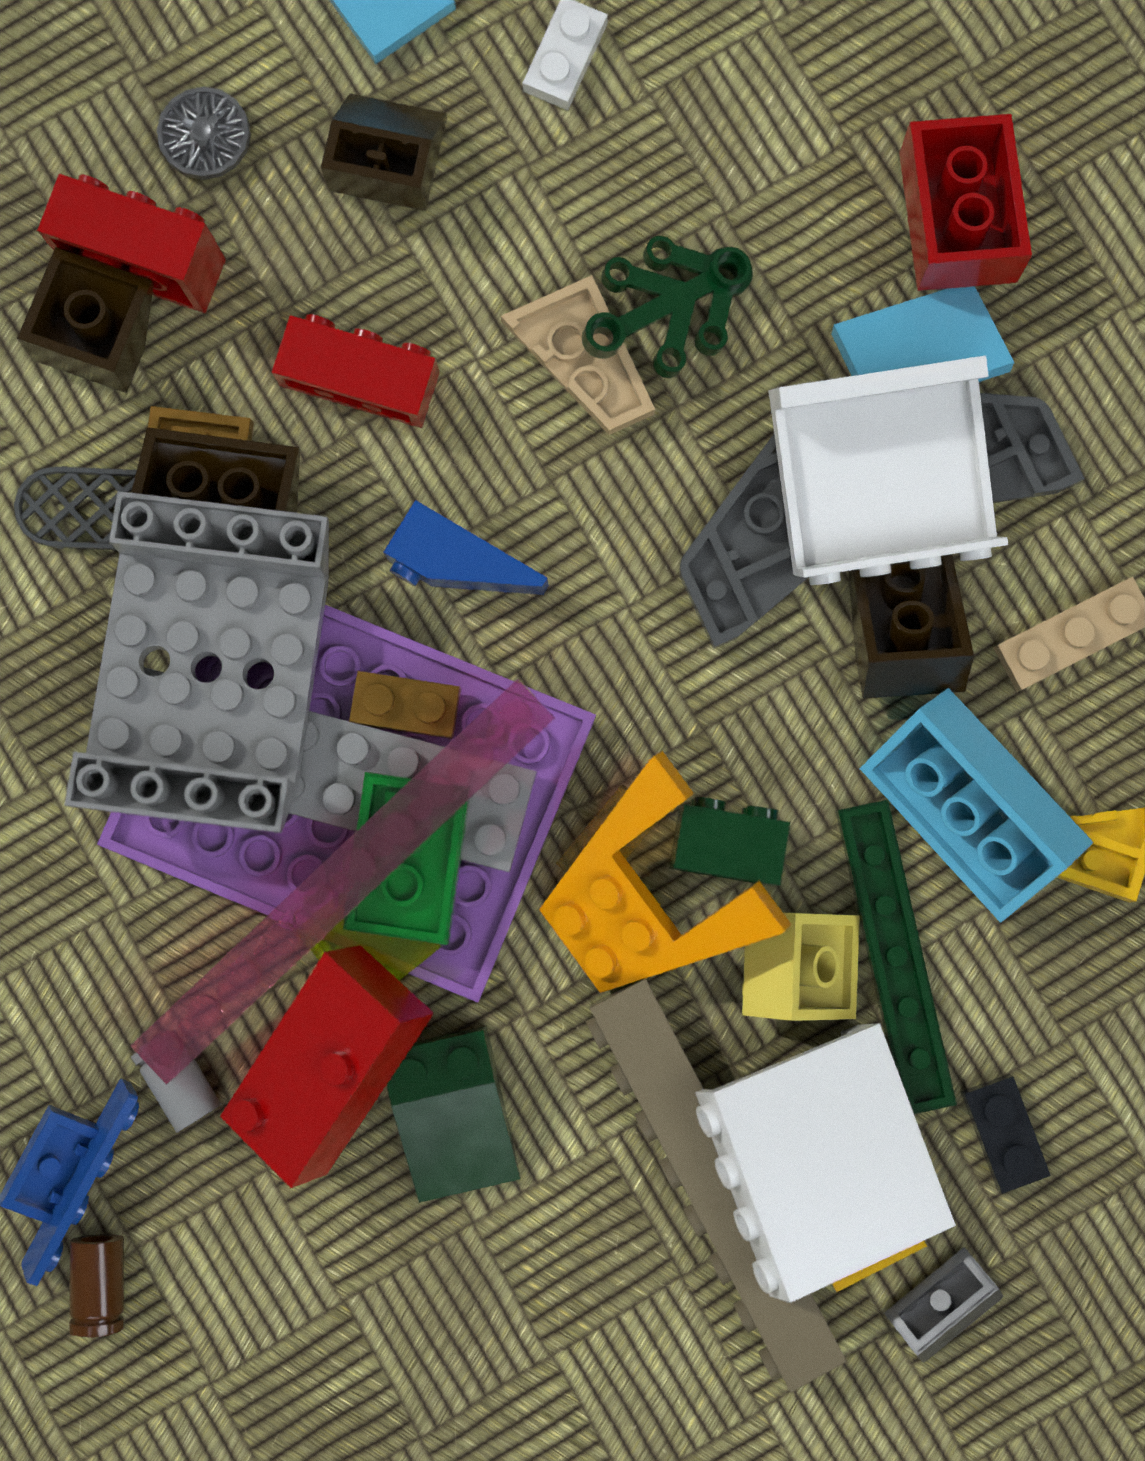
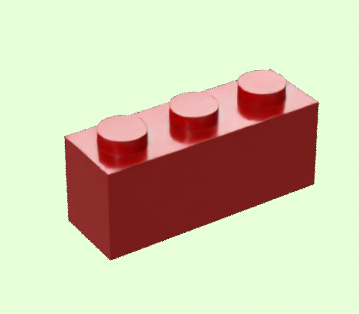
[271,314,440,428]

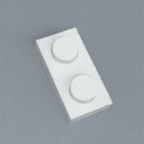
[523,0,608,110]

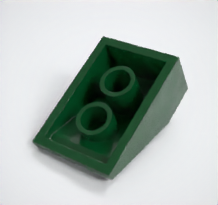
[387,1025,521,1203]

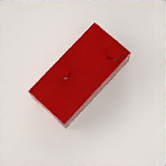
[220,945,434,1188]

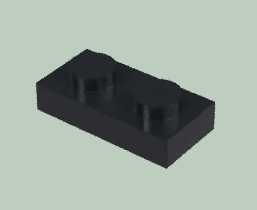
[961,1074,1051,1194]

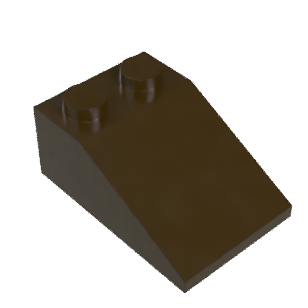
[848,554,974,699]

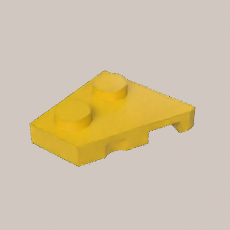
[1056,807,1145,903]

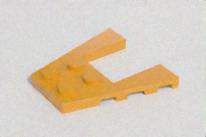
[539,751,792,993]

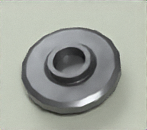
[157,87,251,180]

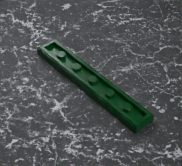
[836,800,957,1114]

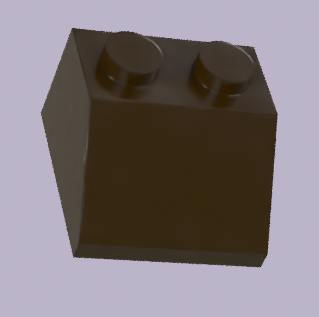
[17,247,154,393]

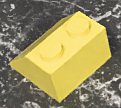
[742,912,860,1021]

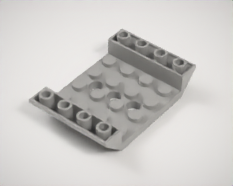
[64,491,329,833]

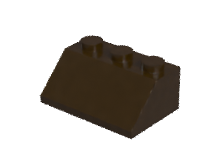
[131,427,300,513]

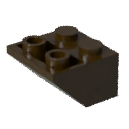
[321,93,447,211]

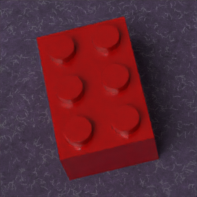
[899,114,1032,291]
[37,173,226,314]

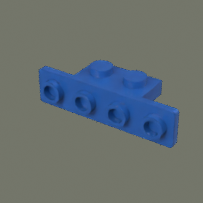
[0,1079,139,1286]

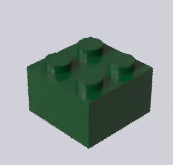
[669,796,790,886]

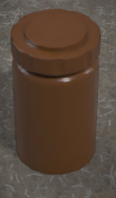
[69,1234,124,1338]

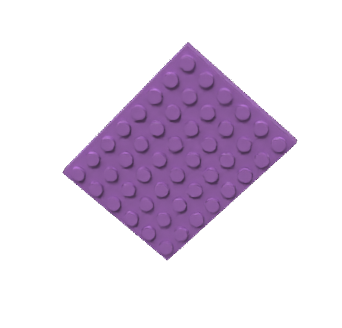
[97,605,596,1003]

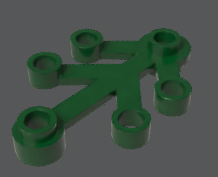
[582,236,753,378]

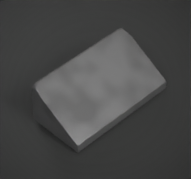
[884,1247,1003,1362]

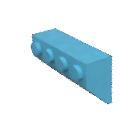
[860,688,1094,923]

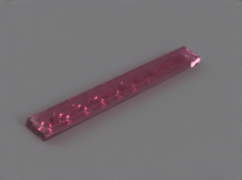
[130,679,555,1085]

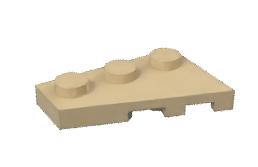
[501,275,655,435]

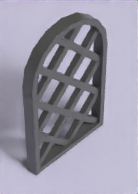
[14,466,137,550]

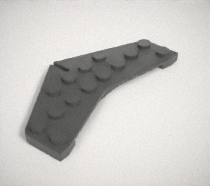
[679,393,1085,649]

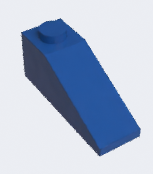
[383,500,549,595]

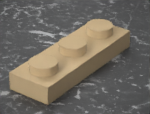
[993,576,1145,692]

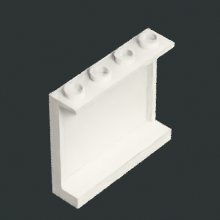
[768,356,1008,585]
[695,1023,956,1303]

